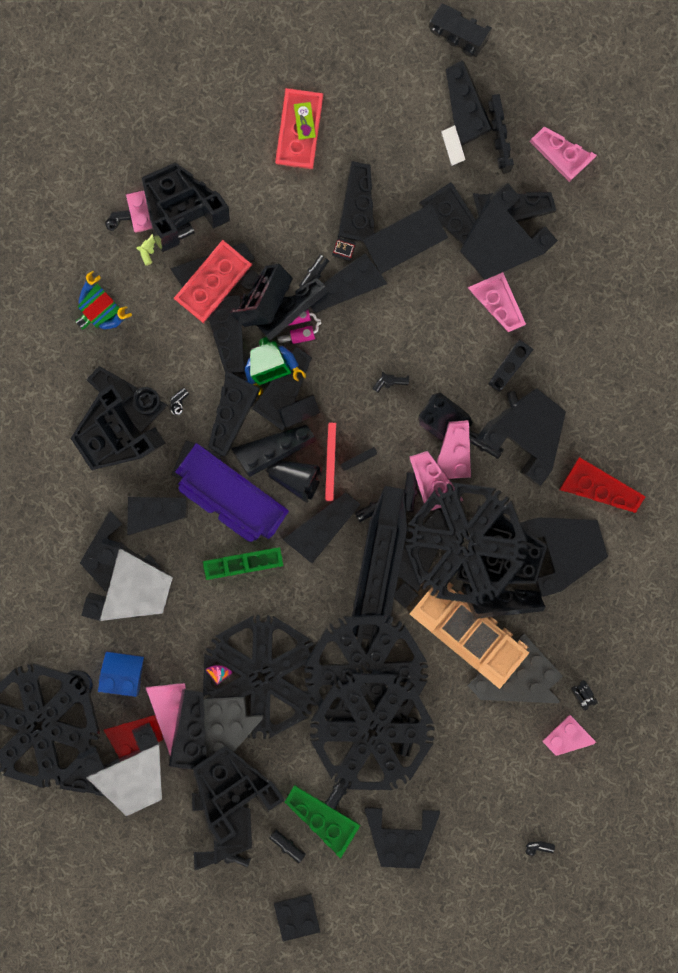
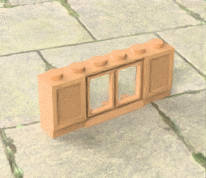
[410,582,529,689]

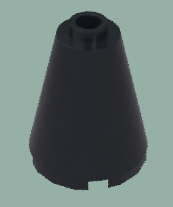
[267,460,322,503]

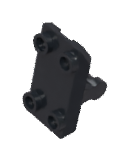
[418,393,473,442]

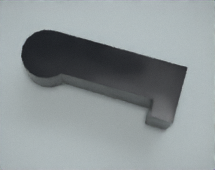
[488,339,534,392]

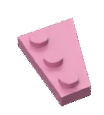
[530,127,597,182]
[468,272,526,333]
[437,421,471,479]
[410,451,463,510]

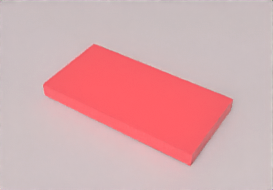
[275,88,323,169]
[174,240,252,324]
[325,423,336,502]

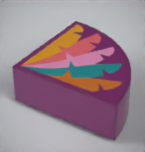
[206,665,233,685]

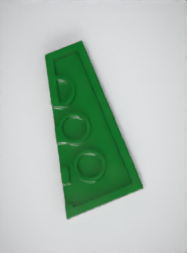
[285,785,360,859]

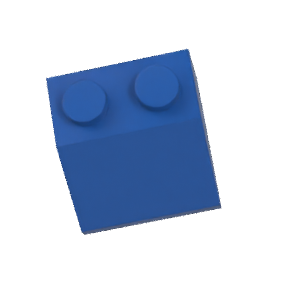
[98,652,144,697]

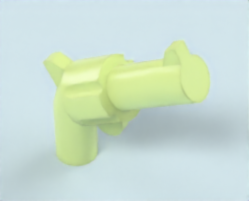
[136,234,155,266]

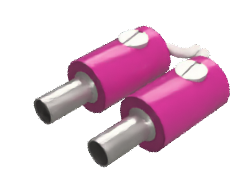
[277,309,321,344]

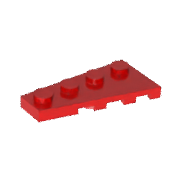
[559,457,646,513]
[104,715,164,758]

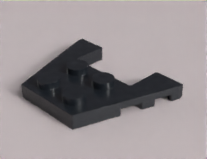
[80,511,161,592]
[192,793,252,870]
[365,807,440,869]

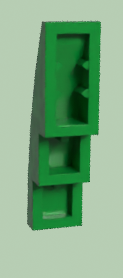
[202,547,283,580]

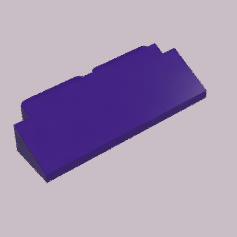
[175,443,289,542]

